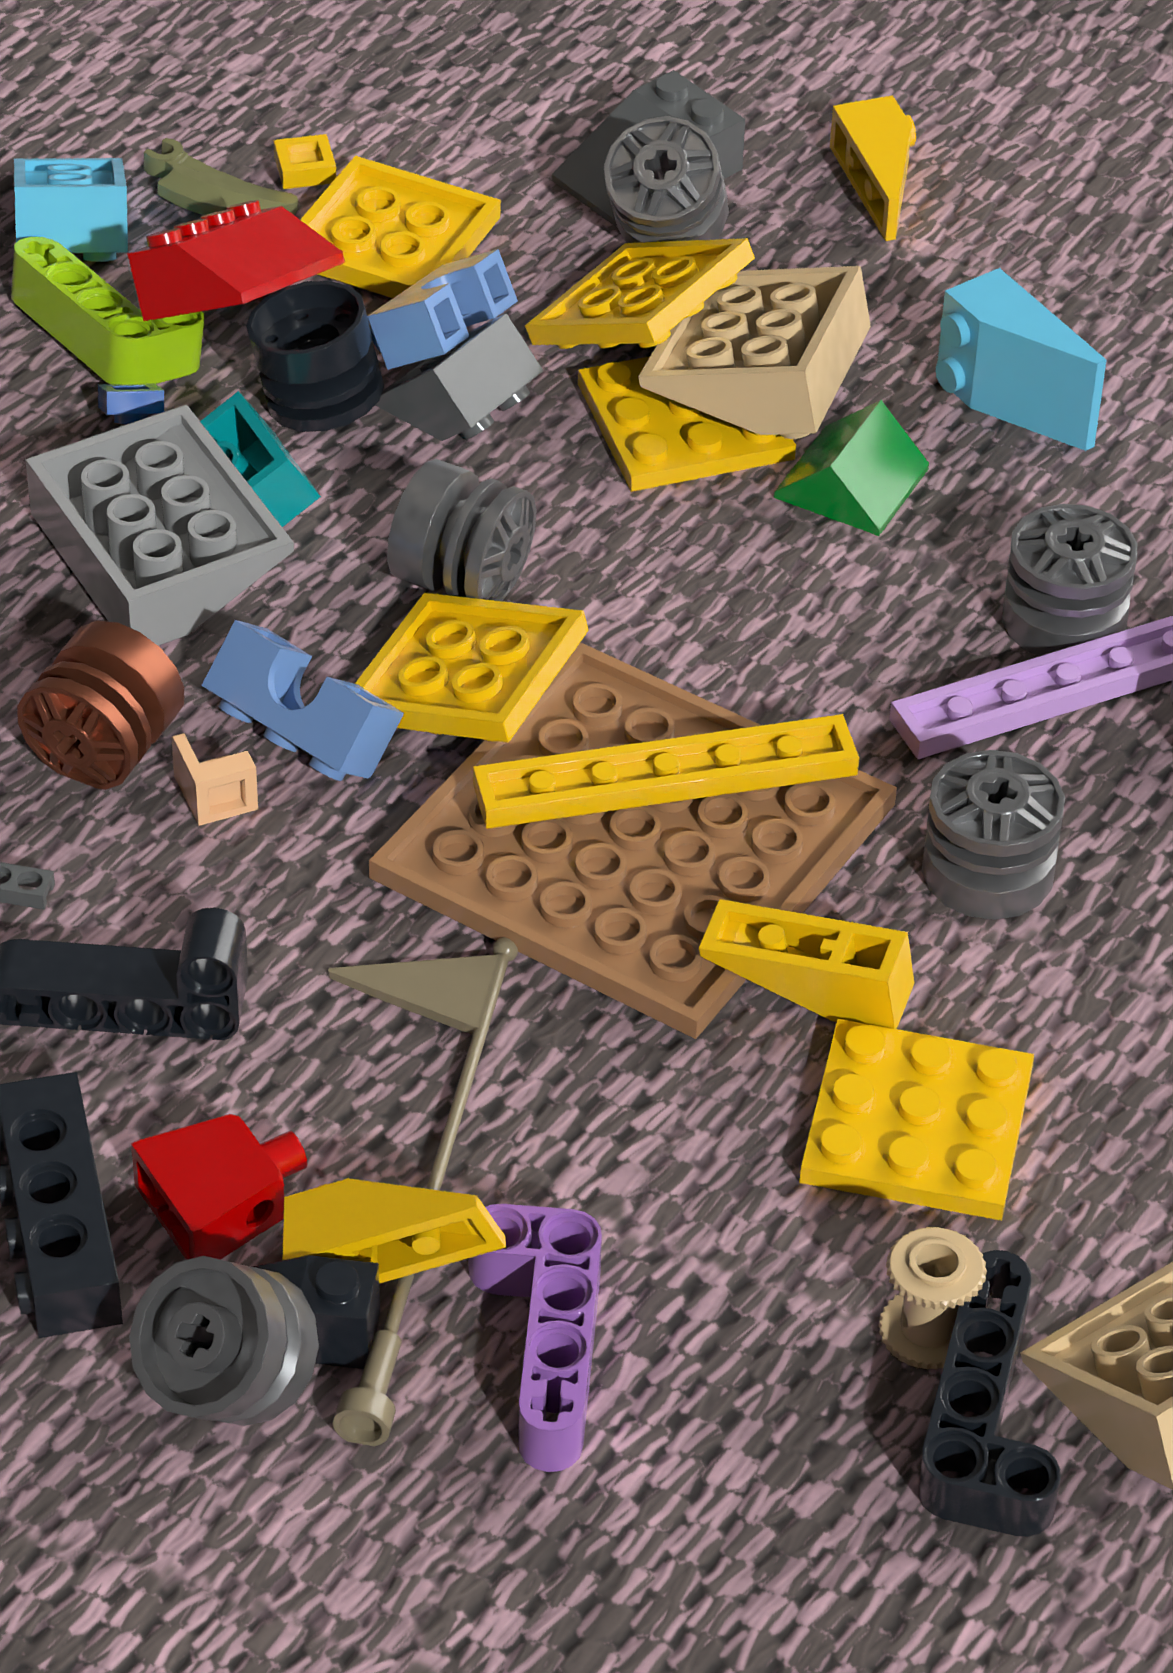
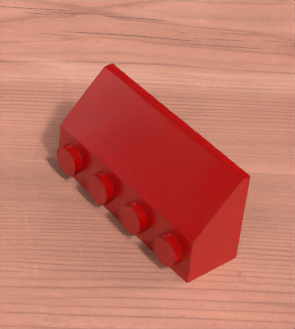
[127,200,345,321]

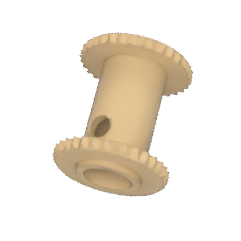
[879,1227,987,1369]

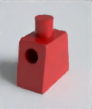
[131,1114,308,1260]

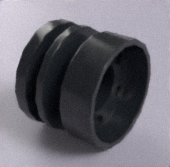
[246,281,384,432]

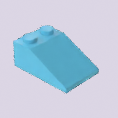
[14,158,128,262]
[936,268,1107,451]

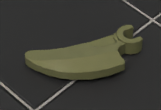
[144,138,298,215]

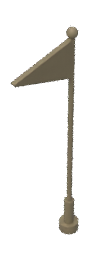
[328,937,518,1446]

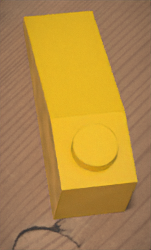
[830,95,916,241]
[699,899,914,1029]
[282,1178,506,1284]

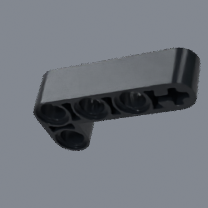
[0,907,248,1040]
[918,1250,1060,1537]

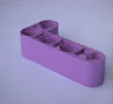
[468,1204,602,1472]

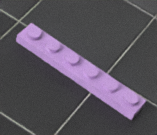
[889,616,1173,759]

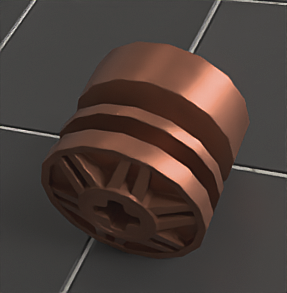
[17,621,185,790]

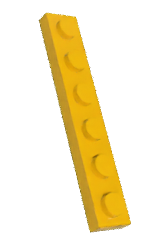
[473,714,859,829]

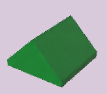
[774,400,929,536]

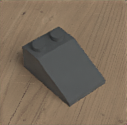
[552,70,745,228]

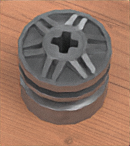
[604,116,729,243]
[387,459,537,601]
[1002,504,1137,656]
[922,750,1065,920]

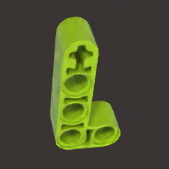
[11,237,204,385]

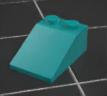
[200,391,321,527]

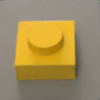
[274,134,336,189]

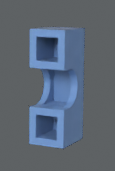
[367,249,518,370]
[202,620,404,781]

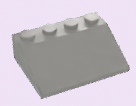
[25,404,294,646]

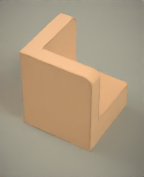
[171,733,258,826]

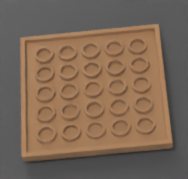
[369,642,897,1039]

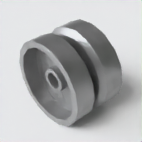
[129,1256,319,1426]

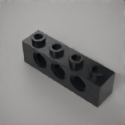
[0,1072,123,1339]

